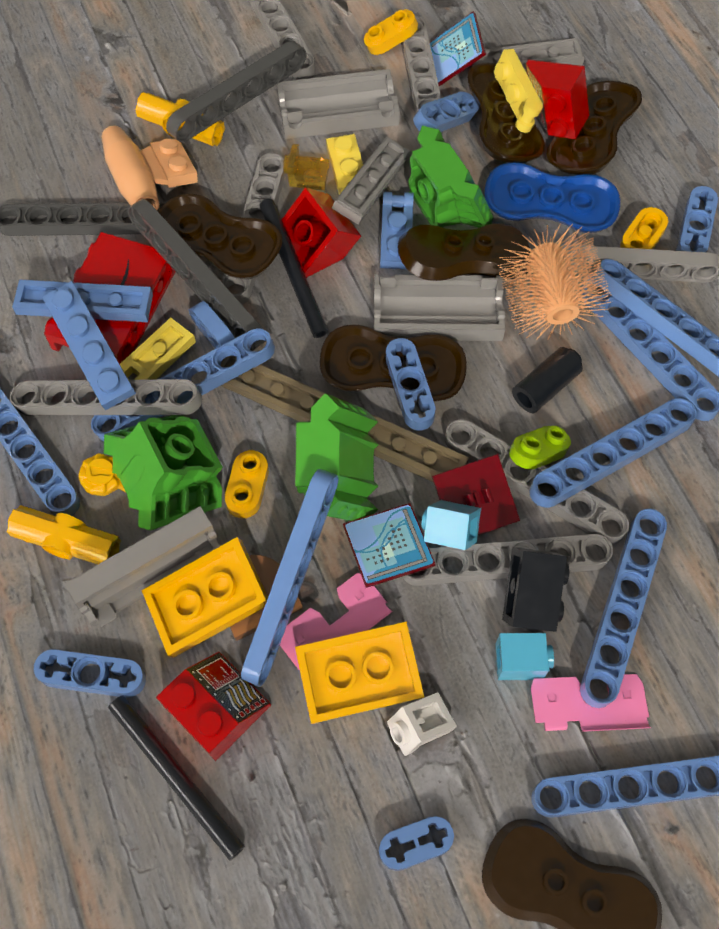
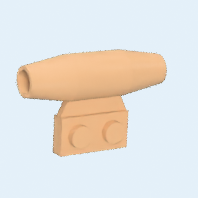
[101,126,198,210]

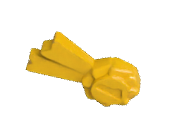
[78,453,126,496]

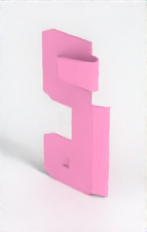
[280,573,393,670]
[531,674,651,732]

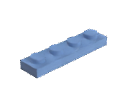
[12,280,153,322]
[42,281,136,410]

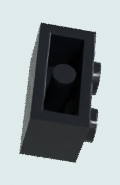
[502,547,570,632]

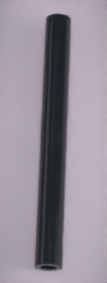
[259,199,328,338]
[108,695,245,861]

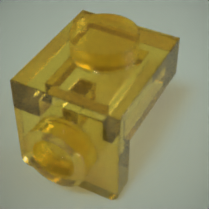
[283,144,330,190]

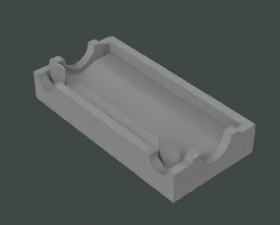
[277,69,400,139]
[374,274,505,341]
[64,506,220,628]

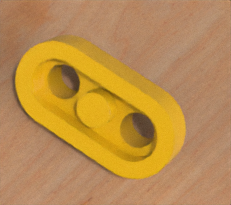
[364,9,418,55]
[620,207,668,249]
[225,450,269,518]

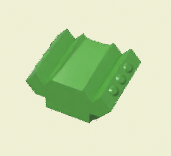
[409,126,494,228]
[295,393,379,521]
[104,415,223,531]

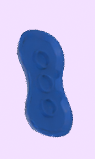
[485,162,620,233]

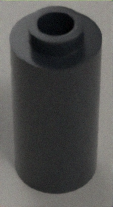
[512,347,583,414]

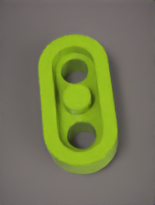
[509,426,571,470]

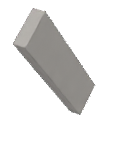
[470,38,584,73]
[332,137,411,225]

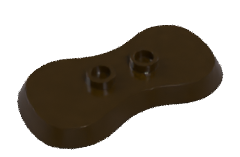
[467,63,545,163]
[546,81,642,175]
[158,194,283,280]
[398,223,530,281]
[319,325,467,401]
[482,819,662,929]

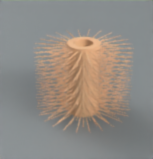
[497,223,611,340]

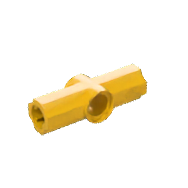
[135,92,225,146]
[7,505,121,564]

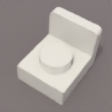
[387,692,457,756]

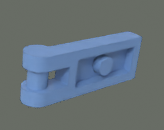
[380,191,414,269]

